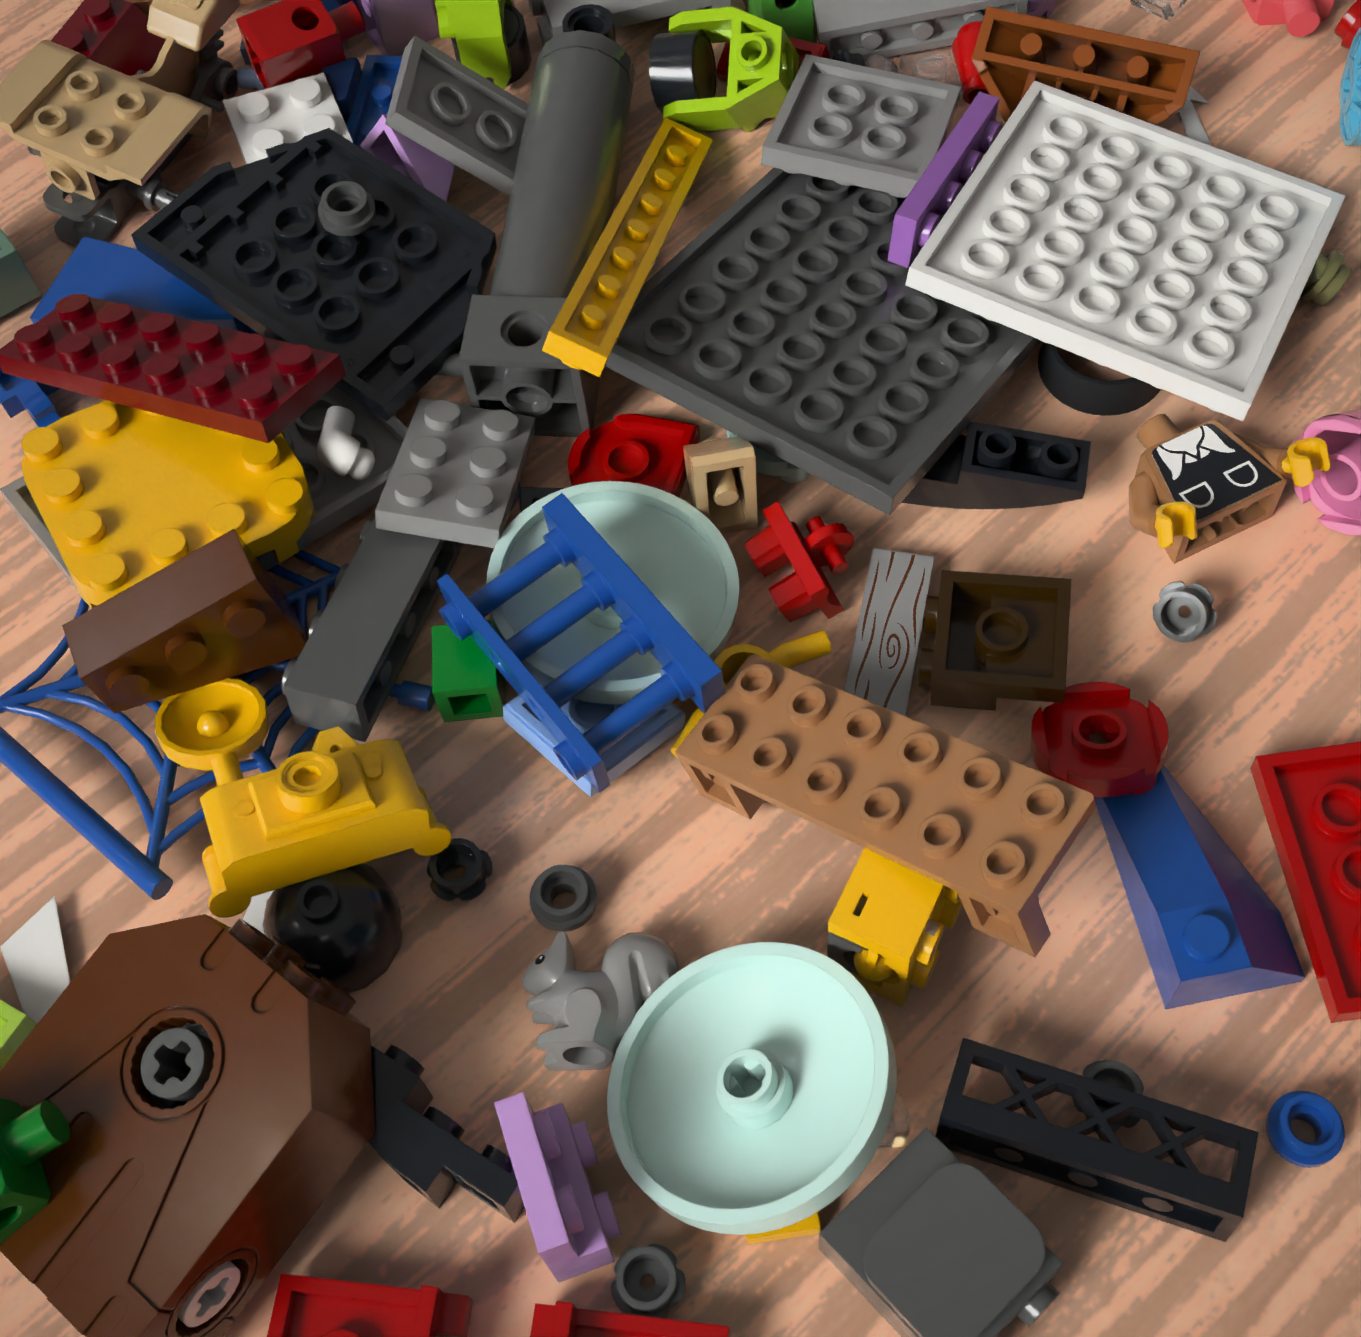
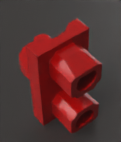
[744,501,854,622]

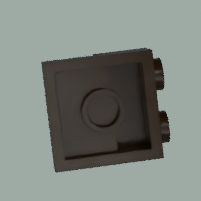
[919,570,1071,711]

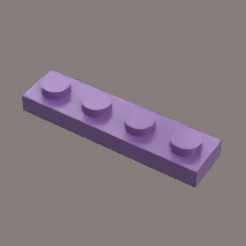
[887,91,1002,268]

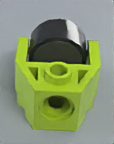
[435,0,532,89]
[649,6,799,132]

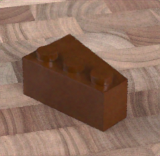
[62,529,308,714]

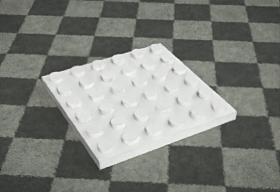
[905,80,1346,421]

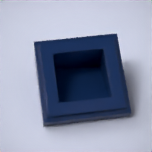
[322,57,362,126]

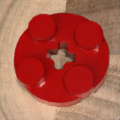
[1031,682,1169,797]

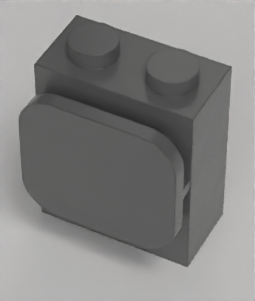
[819,1127,1064,1337]

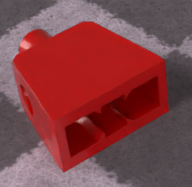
[236,0,366,89]

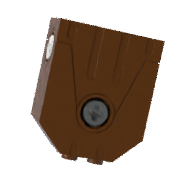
[0,914,375,1337]

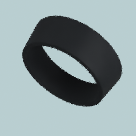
[1038,342,1160,416]

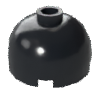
[263,863,403,992]

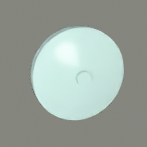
[486,481,739,704]
[607,942,897,1235]

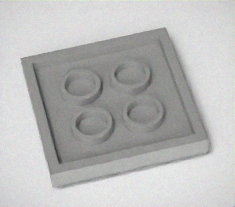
[761,54,961,198]

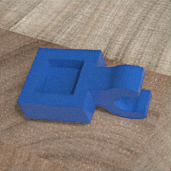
[0,367,61,427]

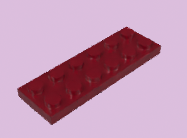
[0,294,346,443]

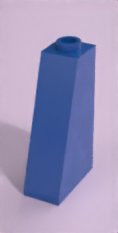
[30,237,259,334]

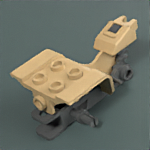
[0,0,240,248]

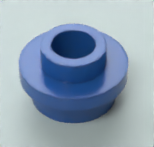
[1266,1091,1345,1168]

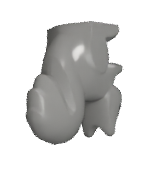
[522,931,678,1070]

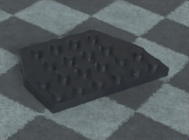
[131,128,497,421]

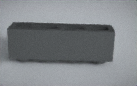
[282,516,460,742]

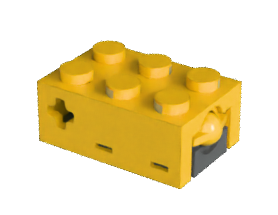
[827,848,963,1006]

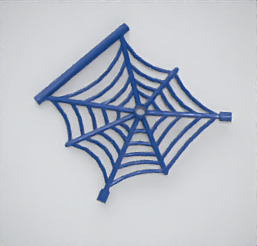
[0,550,435,900]

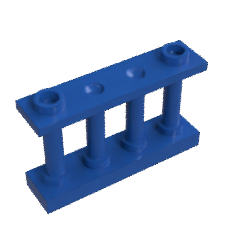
[436,493,725,793]

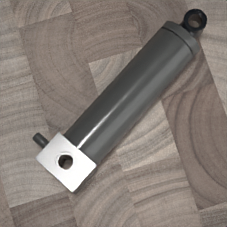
[436,4,635,437]

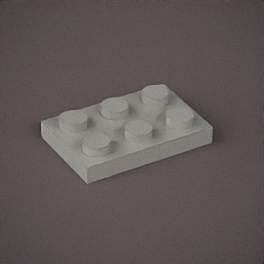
[385,35,528,196]
[375,398,535,548]

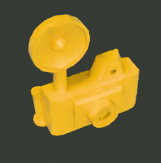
[155,678,452,918]

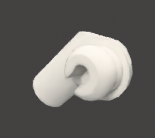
[317,406,375,480]

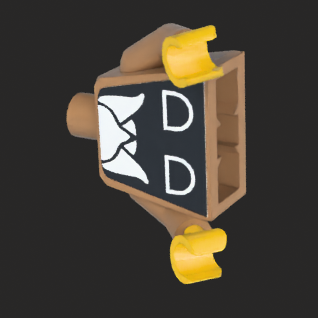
[1129,414,1331,564]

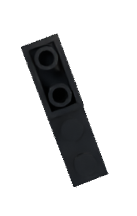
[901,421,1091,509]
[368,1045,525,1223]

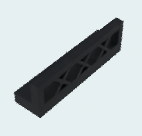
[935,1038,1259,1242]

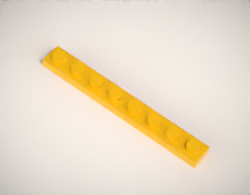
[541,117,713,377]

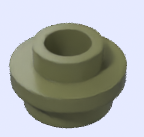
[1299,250,1352,306]

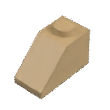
[683,436,758,534]

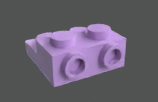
[494,1092,622,1283]

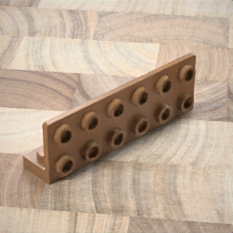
[675,655,1096,958]

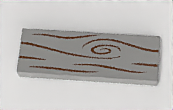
[844,548,934,716]

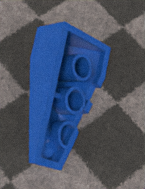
[1094,765,1305,1010]

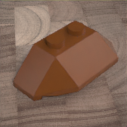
[971,6,1200,126]

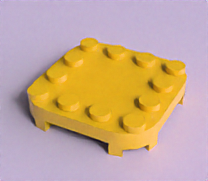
[21,400,316,609]

